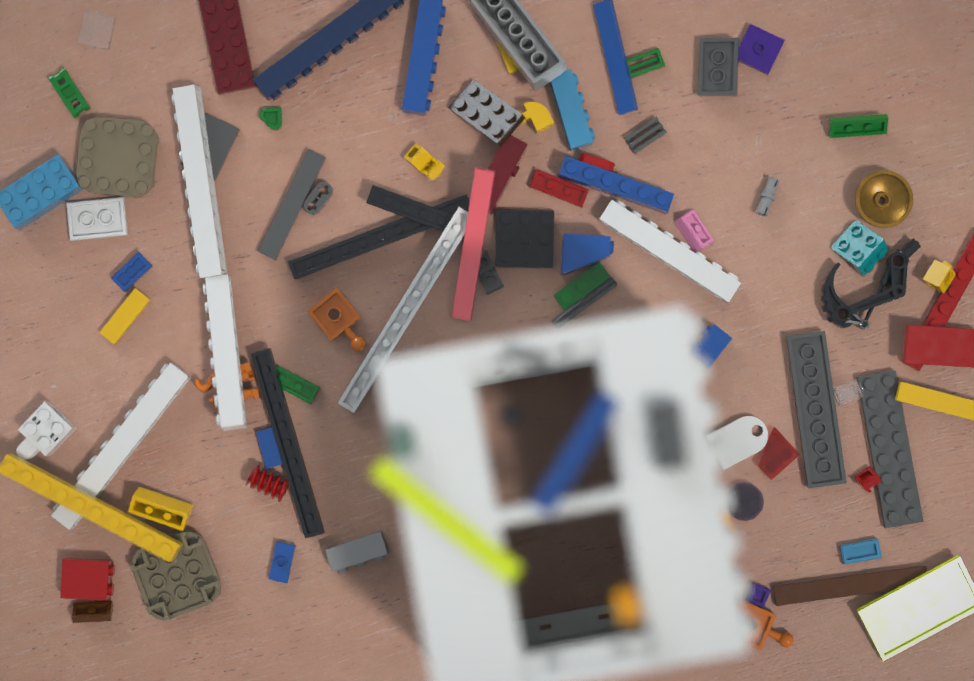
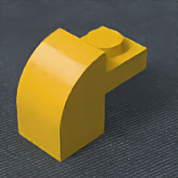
[519,102,554,134]
[403,143,445,181]

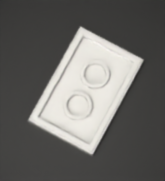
[66,197,128,241]

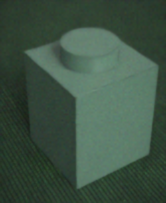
[390,426,415,459]

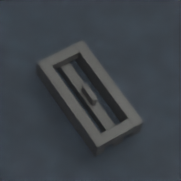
[624,117,667,154]

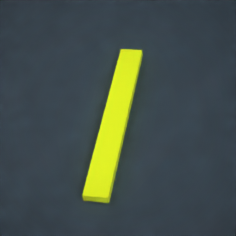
[370,457,523,584]

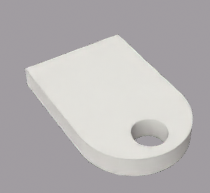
[709,416,768,470]

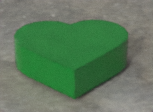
[259,107,282,131]

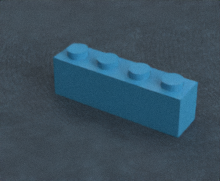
[550,69,595,151]

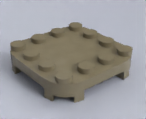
[76,117,159,198]
[131,531,221,621]

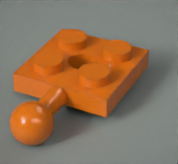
[307,287,366,352]
[739,599,794,651]

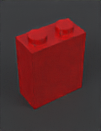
[60,558,115,600]

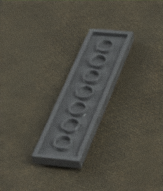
[786,331,847,489]
[856,370,924,528]

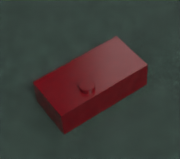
[488,135,528,216]

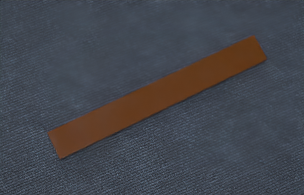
[773,565,927,606]

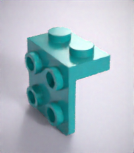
[832,221,889,277]

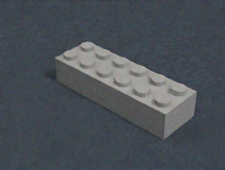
[469,0,567,92]

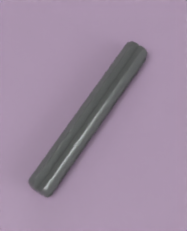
[552,277,617,328]

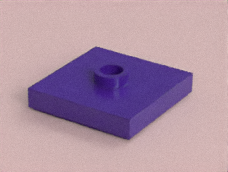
[738,24,785,75]

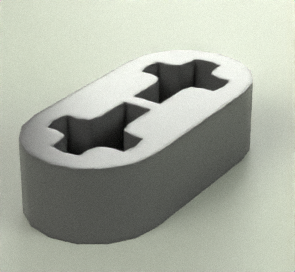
[304,182,333,215]

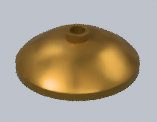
[855,170,913,228]

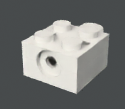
[16,402,77,460]

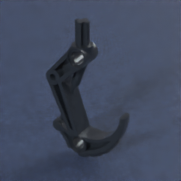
[821,238,921,330]

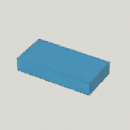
[839,538,882,565]

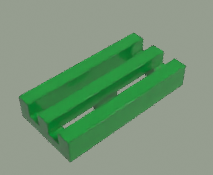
[627,48,665,79]

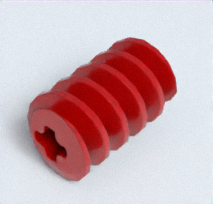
[246,465,289,502]

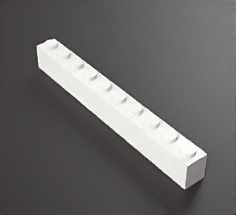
[172,85,228,279]
[51,363,191,530]

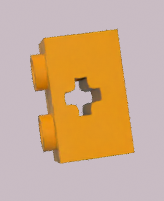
[611,585,643,624]

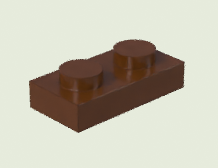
[71,601,113,623]

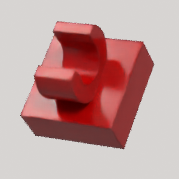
[854,466,881,493]

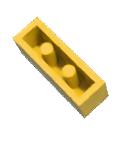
[128,486,194,531]

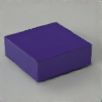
[745,582,771,608]

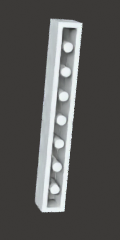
[598,199,741,303]
[203,274,247,431]

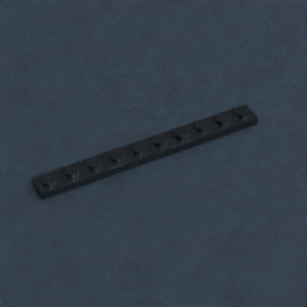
[288,194,470,280]
[251,348,325,538]

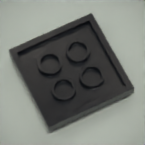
[495,209,554,268]

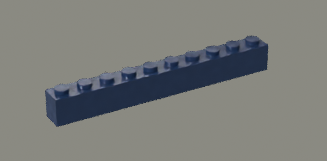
[253,0,405,101]

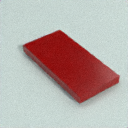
[902,325,974,368]

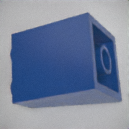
[561,234,614,276]

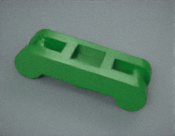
[48,67,91,118]

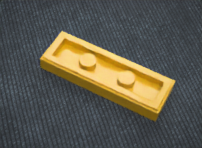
[99,288,151,345]

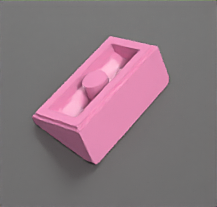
[674,209,714,253]

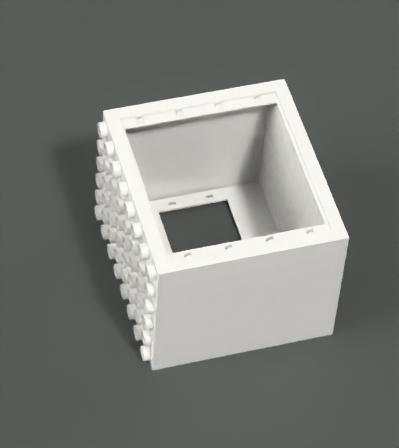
[375,306,756,681]

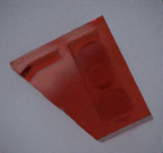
[758,427,800,480]

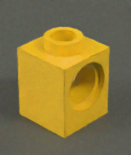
[923,260,956,294]

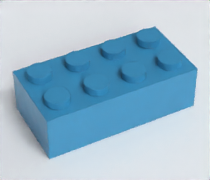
[0,154,84,230]

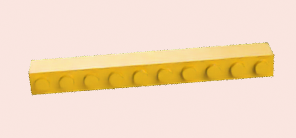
[0,454,183,562]

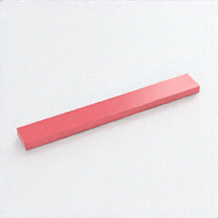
[452,167,495,321]

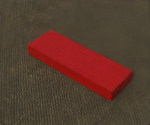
[529,169,589,208]

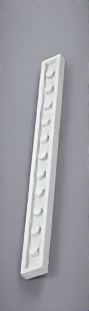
[338,207,468,413]

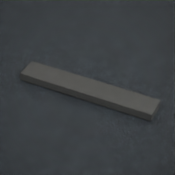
[258,149,326,260]

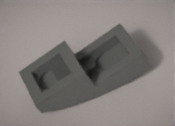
[478,250,504,295]

